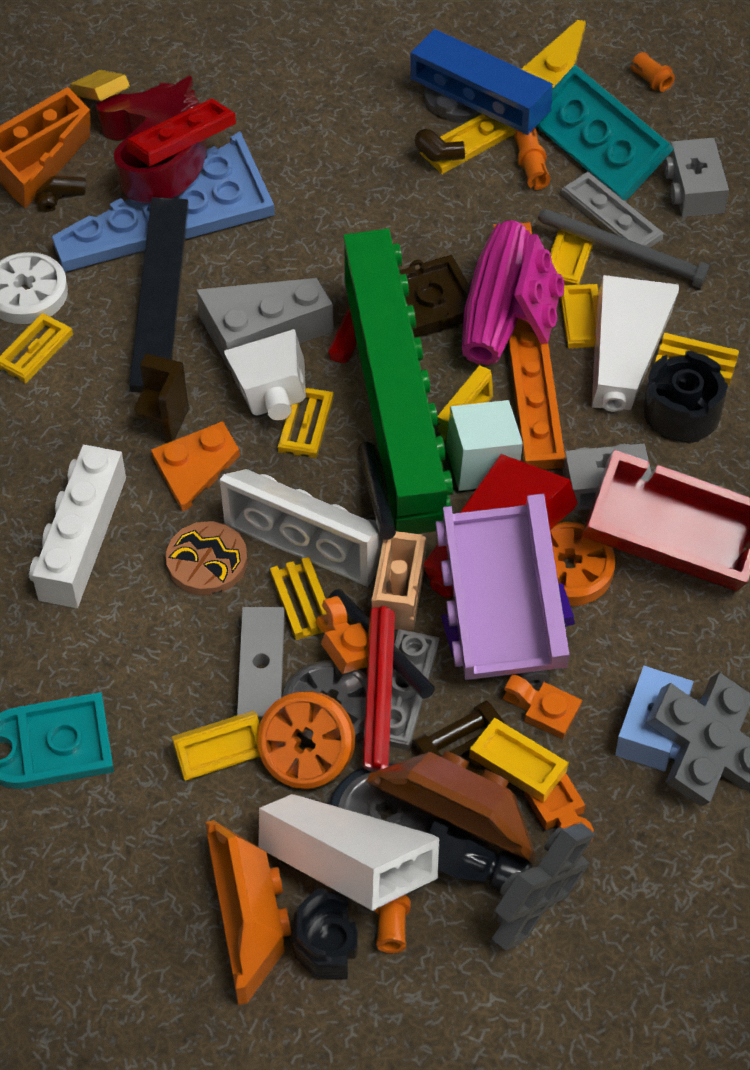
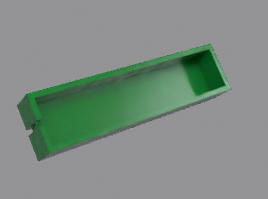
[343,228,453,534]

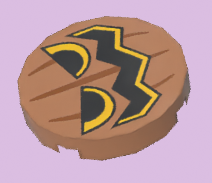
[166,521,248,596]

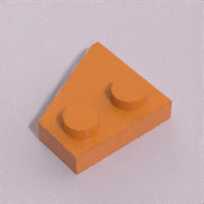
[151,421,240,512]

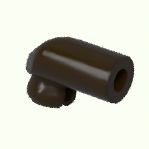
[414,129,465,162]
[35,175,86,213]

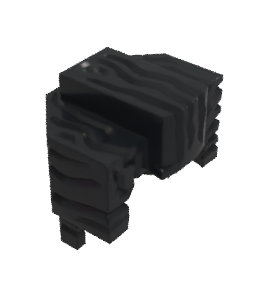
[293,889,358,980]

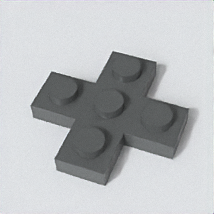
[646,673,750,807]
[492,822,595,950]

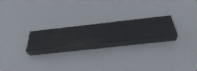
[129,197,189,392]

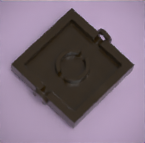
[400,254,470,337]

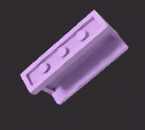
[436,494,569,680]

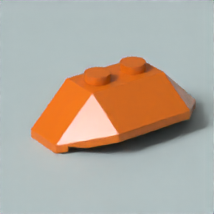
[205,820,291,1005]

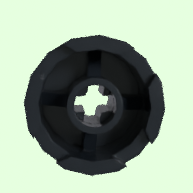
[644,351,728,443]

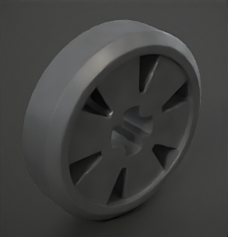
[282,660,367,748]

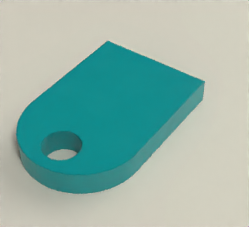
[0,692,114,789]

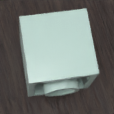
[446,400,523,491]

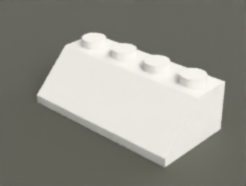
[220,469,383,587]

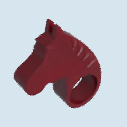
[97,76,207,203]

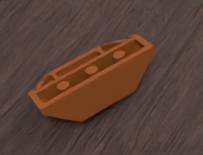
[366,750,536,864]

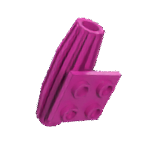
[462,220,564,366]

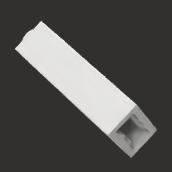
[592,275,679,412]
[259,794,439,910]

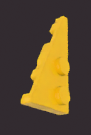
[522,20,586,88]

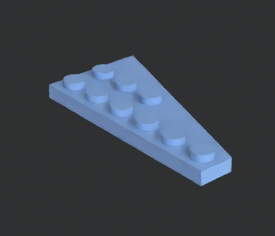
[52,132,275,272]

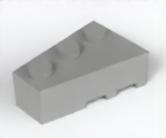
[196,278,334,370]

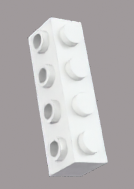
[29,445,126,608]

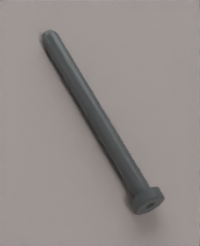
[538,209,710,289]

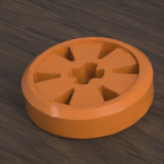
[550,522,615,606]
[257,691,355,789]

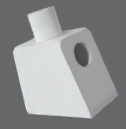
[224,329,306,420]

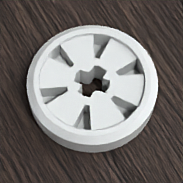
[0,252,68,324]

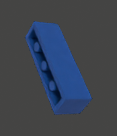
[410,29,553,135]

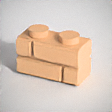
[372,531,426,631]

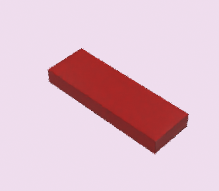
[126,98,236,166]

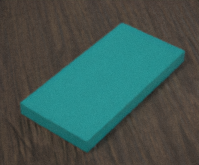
[536,65,674,201]

